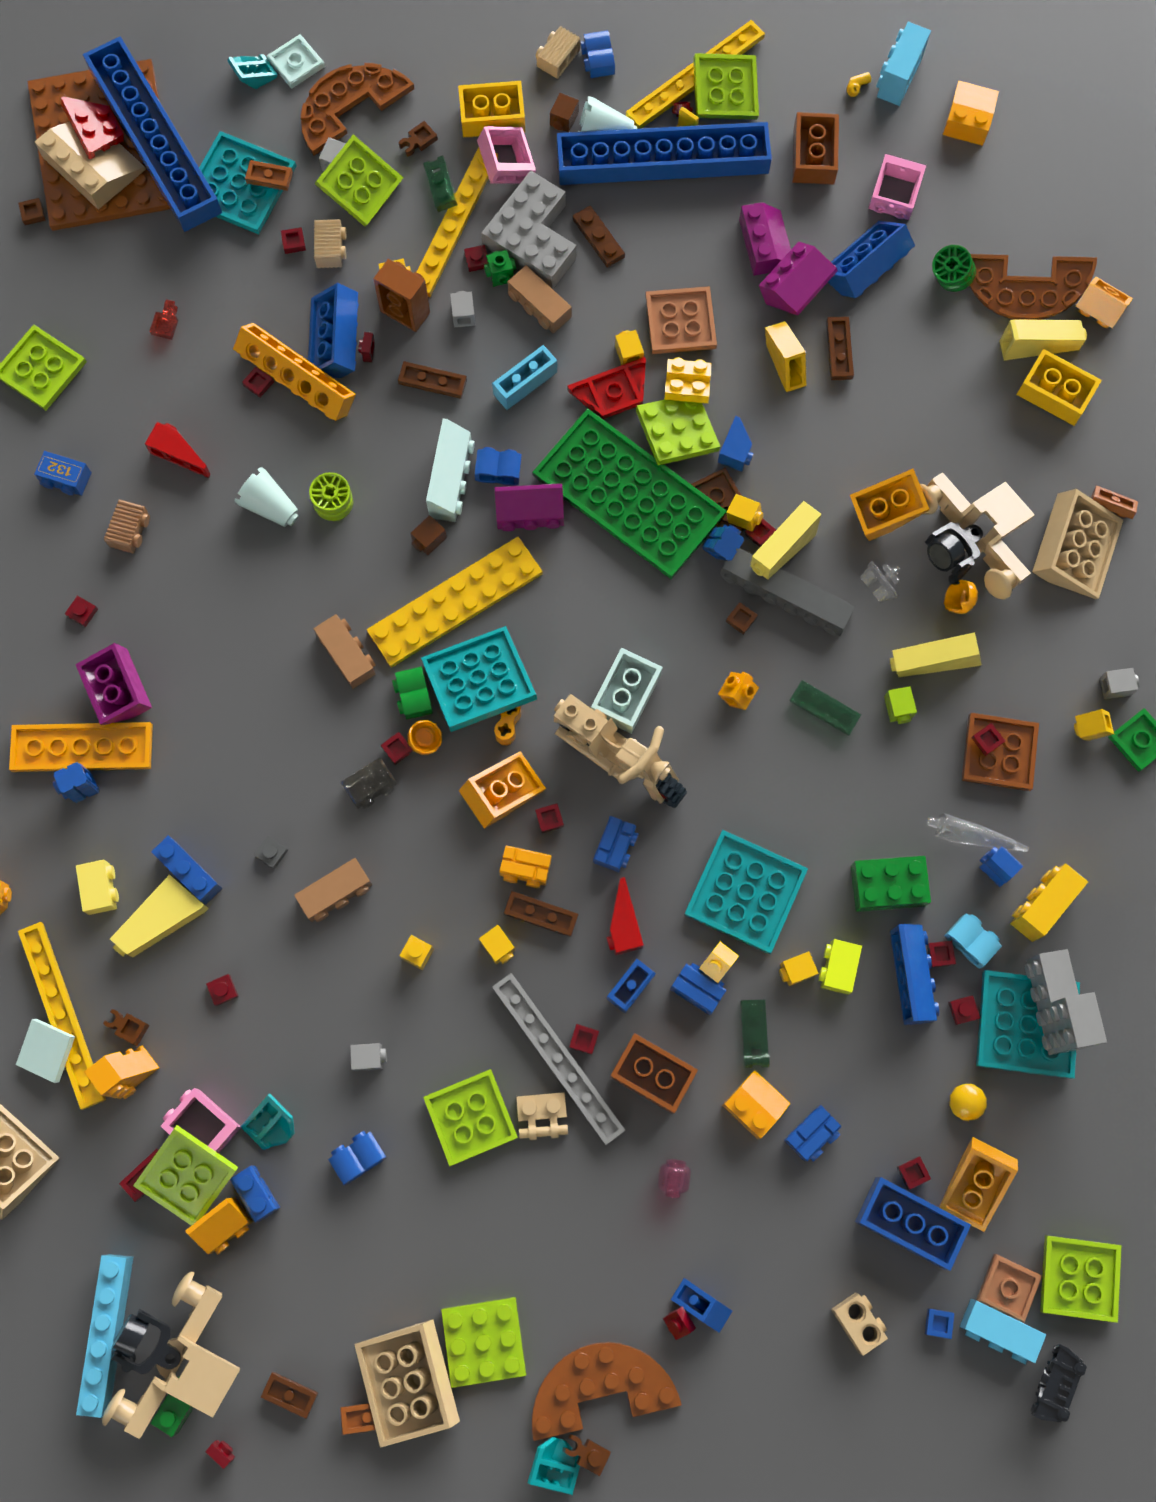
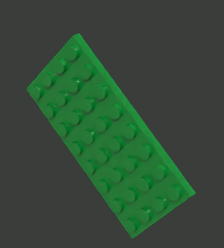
[532,408,727,580]

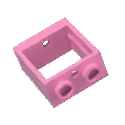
[477,126,536,184]
[868,154,926,220]
[160,1088,241,1154]

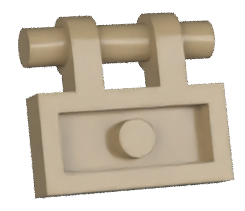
[516,1092,568,1140]

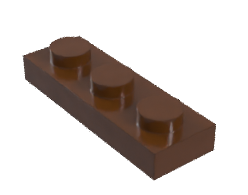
[573,205,625,268]
[826,317,854,380]
[398,361,467,399]
[504,891,579,937]

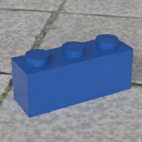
[151,835,222,905]

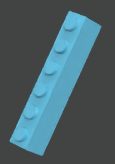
[76,1254,134,1418]

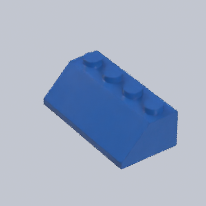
[828,221,915,298]
[308,283,359,378]
[890,924,939,1026]

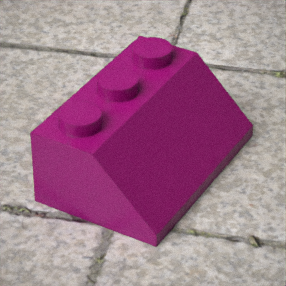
[739,202,791,276]
[759,241,838,315]
[494,484,564,531]
[75,643,152,725]

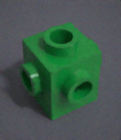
[484,250,516,287]

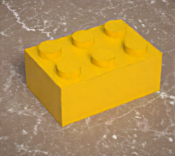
[458,81,525,138]
[1016,349,1102,426]
[1010,863,1088,942]

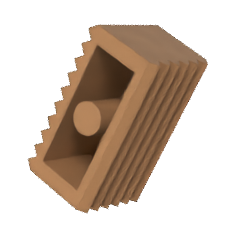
[104,500,150,554]

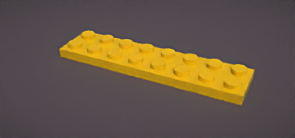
[366,536,543,668]

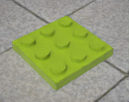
[693,53,759,120]
[315,134,404,227]
[0,324,87,411]
[636,400,721,465]
[423,1069,518,1166]
[133,1125,238,1226]
[1040,1235,1122,1323]
[441,1297,526,1388]

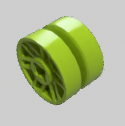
[309,472,353,521]

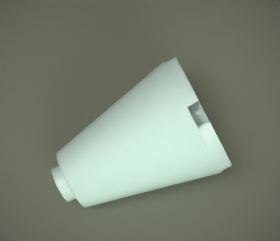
[578,96,637,132]
[234,467,299,527]

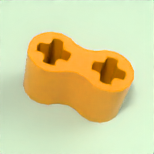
[494,706,521,746]

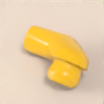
[846,72,871,97]

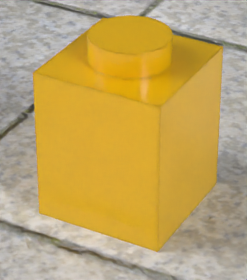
[615,330,644,365]
[726,494,763,531]
[1074,709,1114,741]
[479,925,515,964]
[400,935,434,970]
[699,941,739,983]
[779,951,819,986]

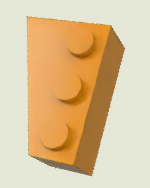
[84,1045,159,1099]

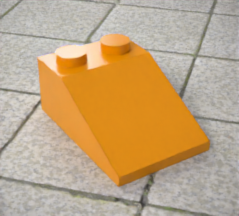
[943,81,999,146]
[850,468,930,541]
[459,751,546,829]
[939,1137,1018,1232]

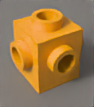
[718,672,759,710]

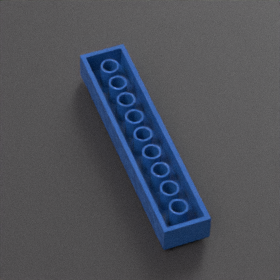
[82,36,222,232]
[557,122,772,185]

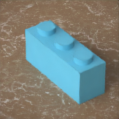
[492,345,557,410]
[960,1299,1046,1365]

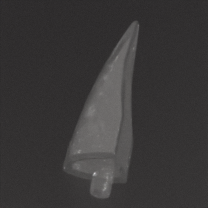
[927,813,1029,851]

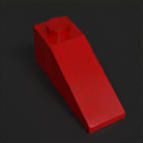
[145,422,211,478]
[606,877,644,956]

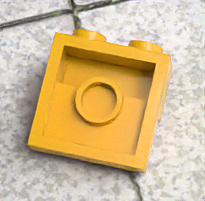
[664,357,711,404]

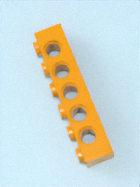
[233,323,356,421]

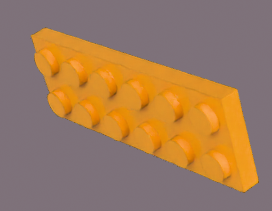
[9,722,153,772]

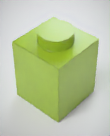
[884,686,917,724]

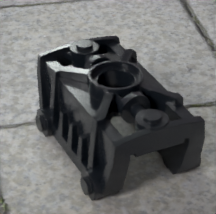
[1031,1344,1087,1422]

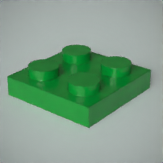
[1108,708,1156,772]

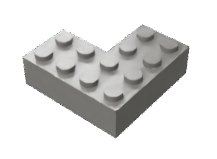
[481,170,577,289]
[1025,949,1107,1055]

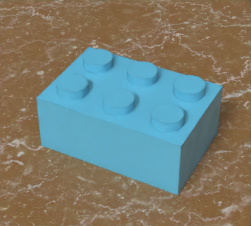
[876,21,931,106]

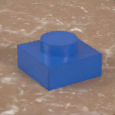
[925,1308,954,1339]

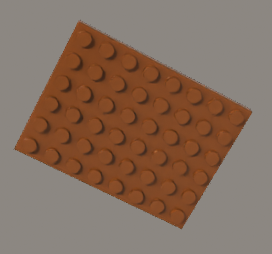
[27,59,170,231]

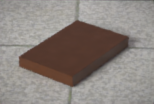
[691,468,747,532]

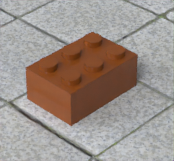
[792,112,839,185]
[373,258,430,332]
[610,1033,698,1114]

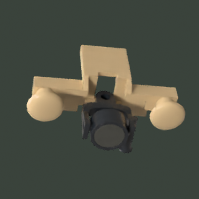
[920,473,1034,599]
[102,1272,240,1439]

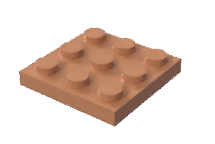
[645,286,717,354]

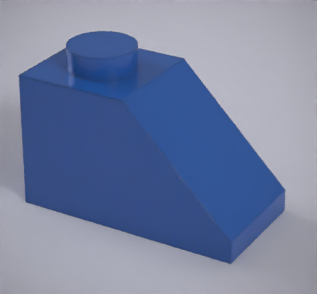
[718,416,754,472]
[671,1278,733,1333]

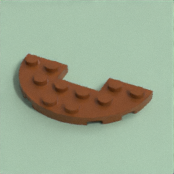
[301,63,415,156]
[970,254,1097,320]
[532,1342,682,1441]

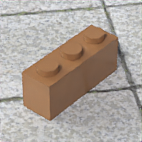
[508,265,572,334]
[313,614,376,689]
[294,858,372,922]

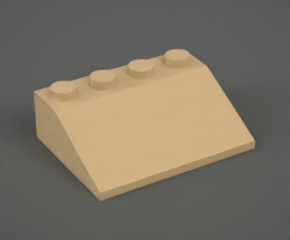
[35,121,146,210]
[1032,489,1123,599]
[0,1104,59,1220]
[354,1319,460,1448]

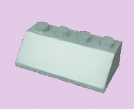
[426,418,475,522]

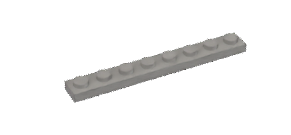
[492,973,625,1145]

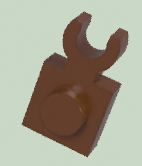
[399,121,438,157]
[103,1009,150,1046]
[563,1435,611,1476]

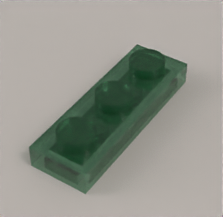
[790,680,861,736]

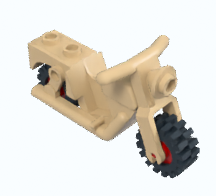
[554,694,687,808]

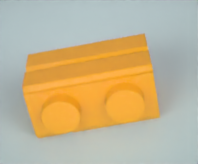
[499,845,552,888]

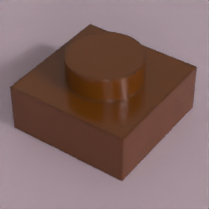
[18,198,46,226]
[726,602,758,635]

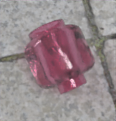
[658,1159,691,1198]

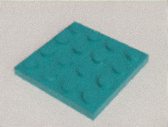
[199,131,297,235]
[421,626,538,732]
[684,830,808,954]
[976,970,1080,1079]

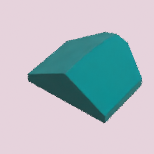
[228,54,278,89]
[240,1094,295,1150]
[527,1437,580,1495]

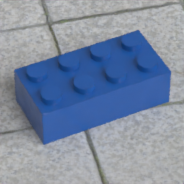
[855,1177,971,1271]

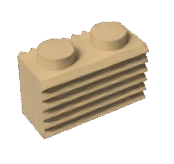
[536,26,580,79]
[314,219,346,268]

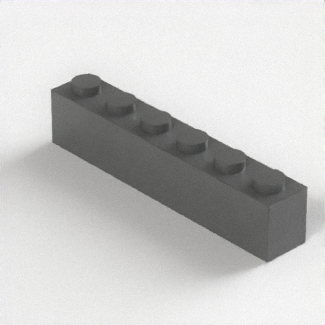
[720,548,855,636]

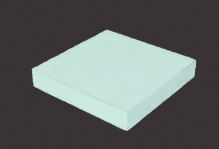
[267,34,325,89]
[16,1019,75,1083]

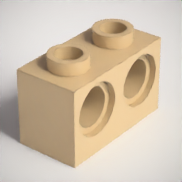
[831,1293,888,1356]

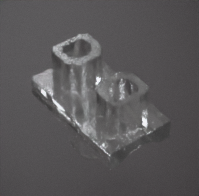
[860,561,900,603]

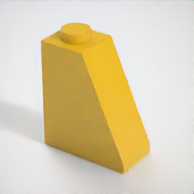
[765,321,806,392]

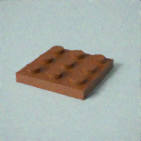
[962,713,1039,791]

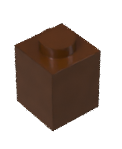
[550,93,579,132]
[411,515,447,555]

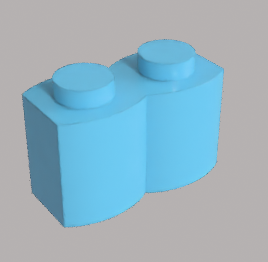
[944,913,1002,969]

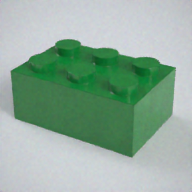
[850,856,931,912]

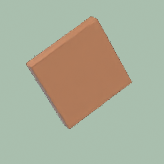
[976,1254,1042,1323]

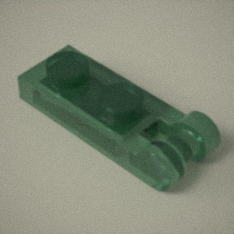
[423,155,458,213]
[740,1000,770,1068]

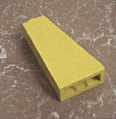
[999,320,1087,361]
[750,501,821,580]
[890,632,982,677]
[110,874,209,957]

